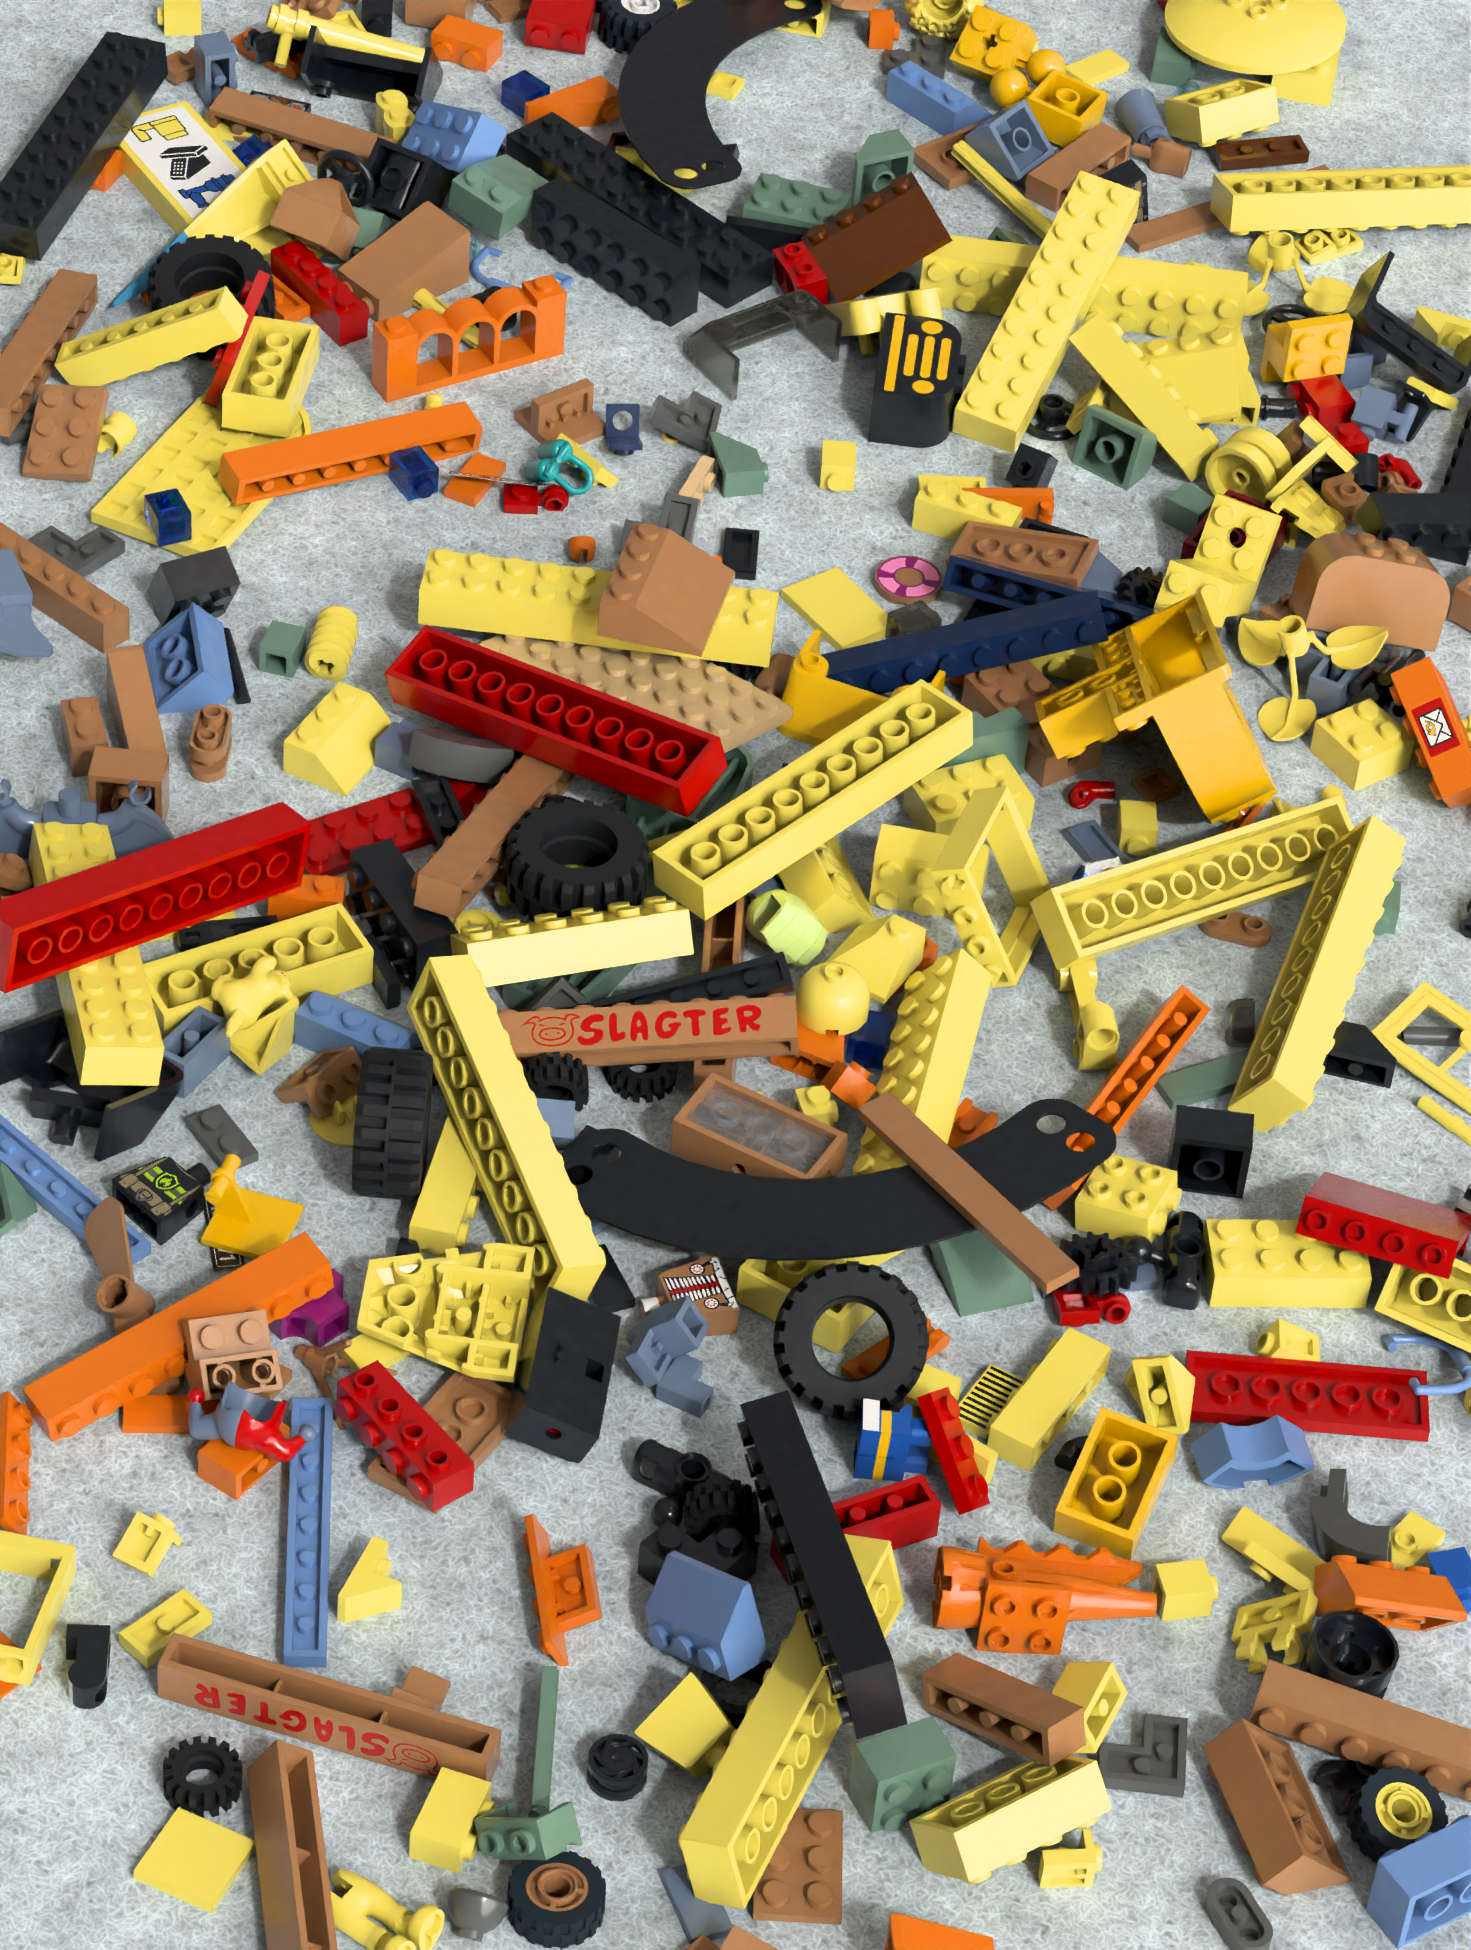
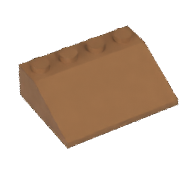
[597,522,735,657]

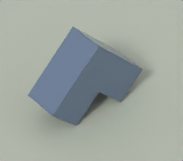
[656,1354,714,1418]

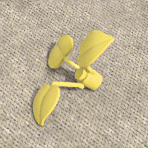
[1243,232,1354,316]
[1238,615,1388,741]

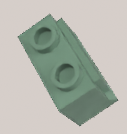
[474,1801,582,1860]

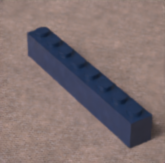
[942,554,1222,637]
[821,590,1109,695]

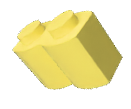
[375,89,415,146]

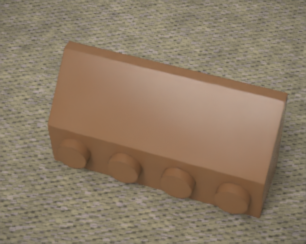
[1202,1718,1352,1896]

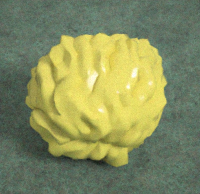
[904,0,984,41]

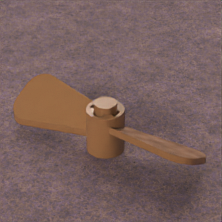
[85,1197,185,1395]

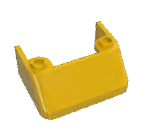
[776,629,946,746]

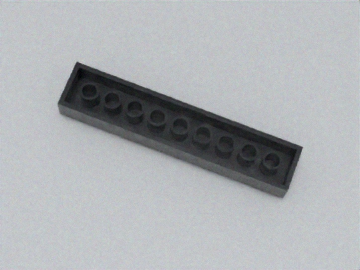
[0,31,168,261]
[506,112,775,309]
[737,1390,908,1739]

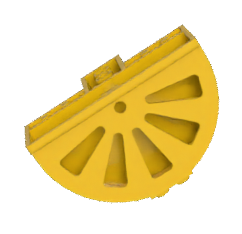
[1034,592,1278,824]

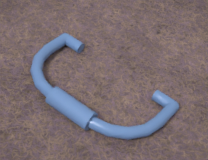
[470,246,573,290]
[1383,1334,1471,1395]

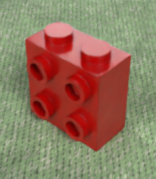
[525,0,596,54]

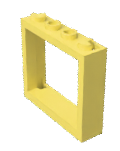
[930,786,1051,988]
[0,1530,76,1686]

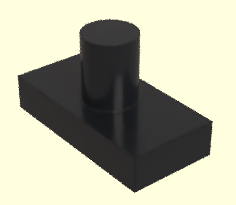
[29,1087,110,1146]

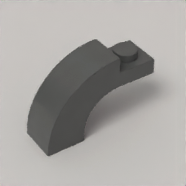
[407,727,524,783]
[1310,1468,1392,1565]

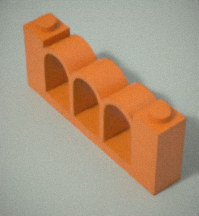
[371,274,567,403]

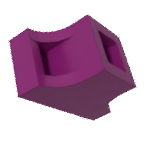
[271,1268,349,1347]

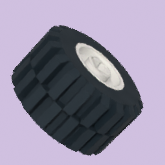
[598,0,678,56]

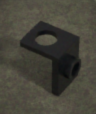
[1388,379,1435,442]

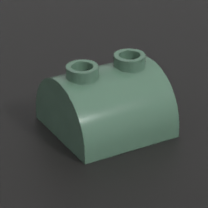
[1072,404,1157,491]

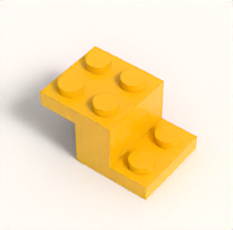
[1259,313,1353,383]

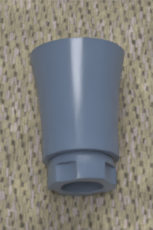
[1114,89,1171,147]

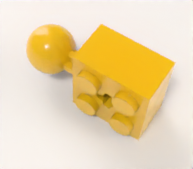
[949,5,1066,87]
[990,68,1108,148]

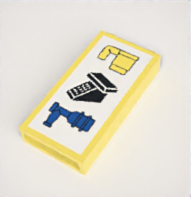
[117,101,246,235]

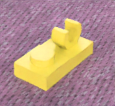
[1065,381,1110,435]

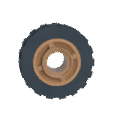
[507,1851,606,1949]

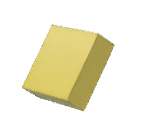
[706,71,745,101]

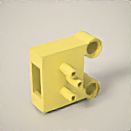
[825,287,943,356]

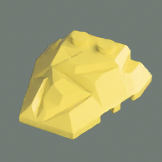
[357,1243,535,1382]

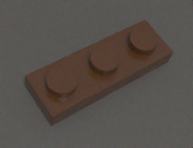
[1211,135,1310,171]

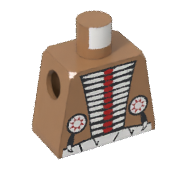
[638,1255,739,1336]

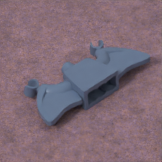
[0,548,53,658]
[0,779,174,859]

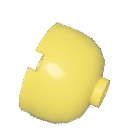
[795,961,871,1035]

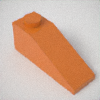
[524,75,620,127]

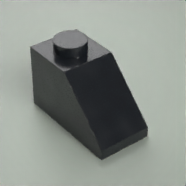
[1323,1021,1397,1089]

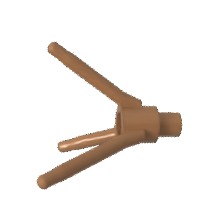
[295,1339,398,1430]

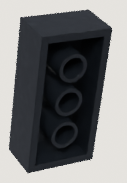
[346,838,458,993]

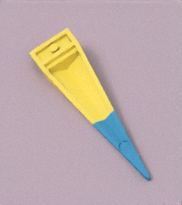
[109,138,314,308]

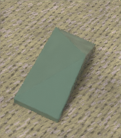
[0,1162,38,1238]

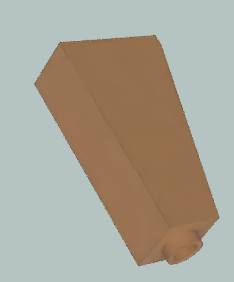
[106,644,167,753]

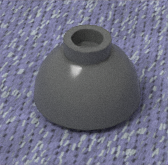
[447,1887,509,1942]

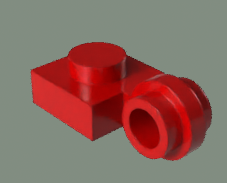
[503,484,569,515]
[1052,1289,1131,1327]

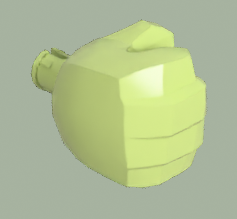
[745,889,827,967]

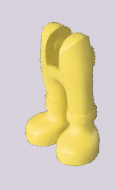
[330,1868,445,1950]

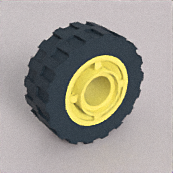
[1346,1766,1448,1863]

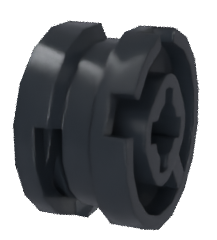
[587,1734,649,1801]

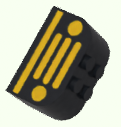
[868,312,967,448]

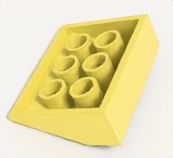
[1109,327,1250,428]

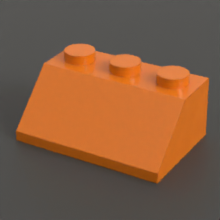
[1314,1555,1467,1632]

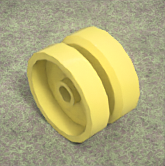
[1205,427,1293,504]

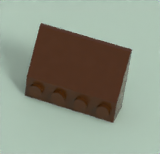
[801,171,953,302]

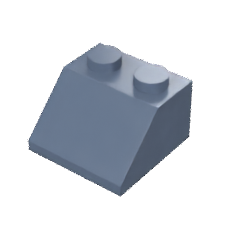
[964,99,1055,182]

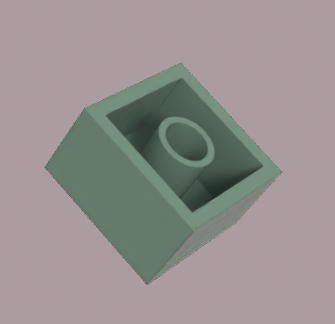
[848,1716,956,1833]

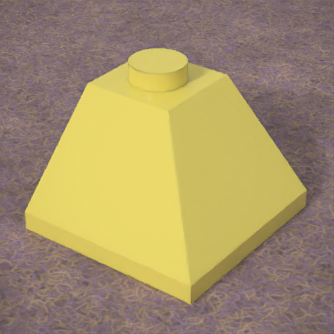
[826,914,926,1004]

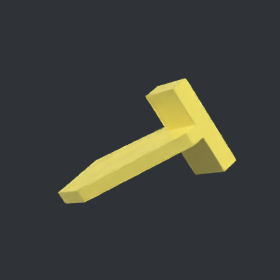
[1265,415,1359,503]

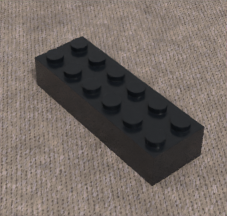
[531,176,701,327]

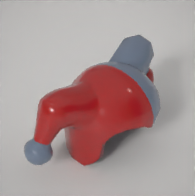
[187,1381,316,1462]

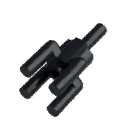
[1348,649,1426,717]

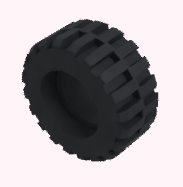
[147,234,276,360]
[505,799,649,922]
[352,1046,433,1200]
[773,1261,929,1420]

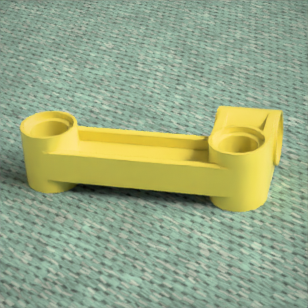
[1054,959,1120,1071]

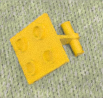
[201,1154,304,1259]

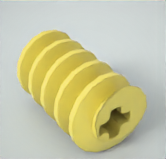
[304,606,358,682]

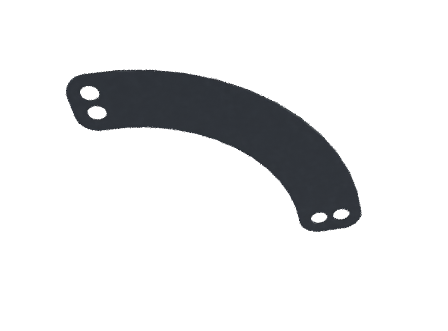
[617,0,823,189]
[560,1099,1117,1261]

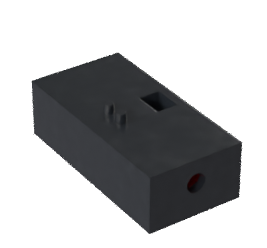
[504,1286,622,1463]

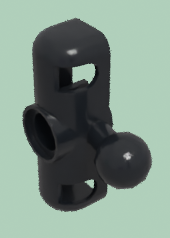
[1123,1211,1206,1310]
[630,1439,744,1527]

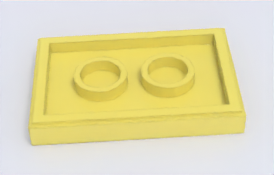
[780,567,898,651]

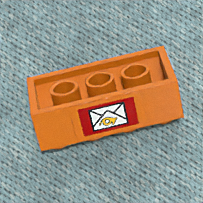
[1389,656,1471,808]

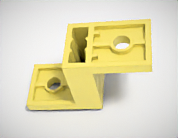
[1154,493,1282,627]

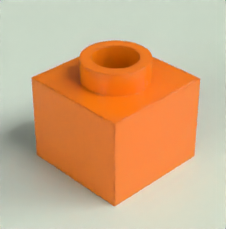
[867,9,900,50]
[819,1060,877,1111]

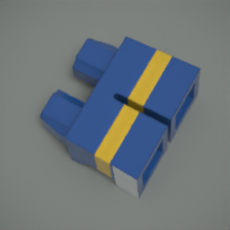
[853,1398,932,1482]

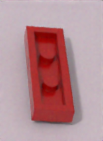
[917,1387,990,1515]

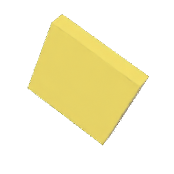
[133,1807,256,1913]

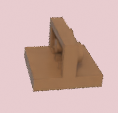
[514,378,606,445]

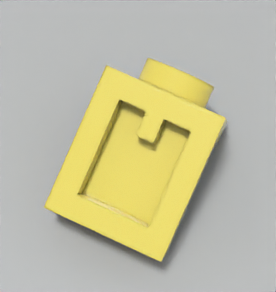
[1255,1318,1320,1362]
[112,1512,182,1578]
[1037,1829,1102,1888]

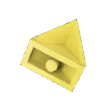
[230,996,300,1076]
[1123,1355,1195,1434]

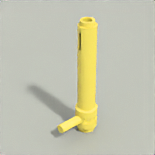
[265,3,425,68]

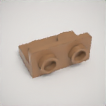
[275,1046,362,1119]

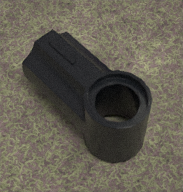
[1312,453,1379,493]

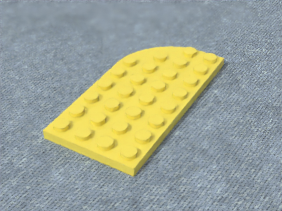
[91,371,312,557]

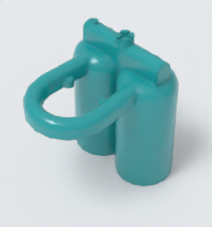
[524,439,594,495]

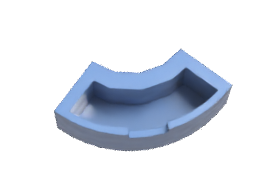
[1191,1415,1315,1490]

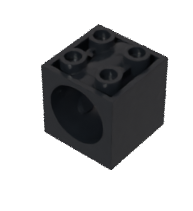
[352,137,455,221]

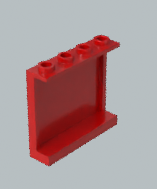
[1295,1172,1471,1279]

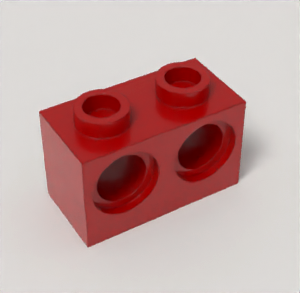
[772,241,828,315]

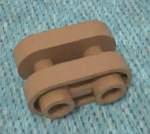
[189,704,232,783]

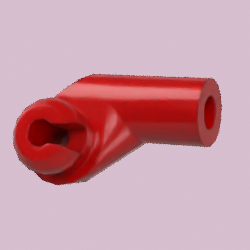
[1379,453,1422,489]
[1068,781,1115,809]

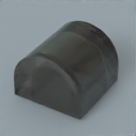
[1225,998,1255,1048]

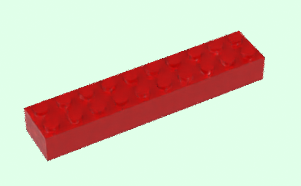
[384,625,728,817]
[0,801,312,994]

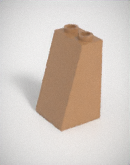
[337,201,471,322]

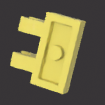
[1231,1589,1318,1674]

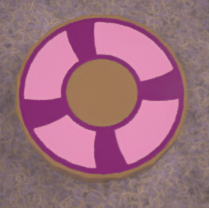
[874,555,943,607]

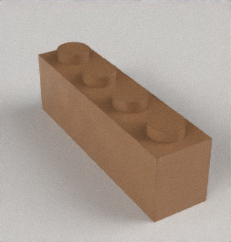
[1025,122,1131,213]
[921,1652,1086,1767]

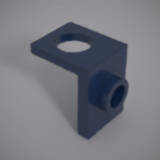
[605,403,643,455]

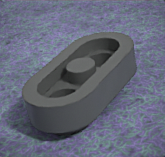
[1205,1878,1273,1950]

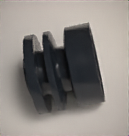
[1299,1611,1400,1699]

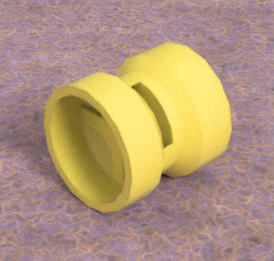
[97,412,137,458]

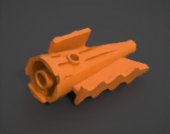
[932,1537,1157,1655]

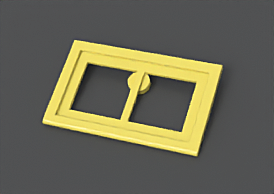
[1372,981,1471,1115]

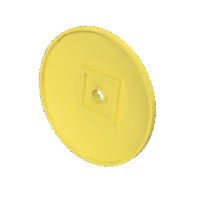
[1164,0,1346,75]

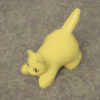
[211,955,293,1037]

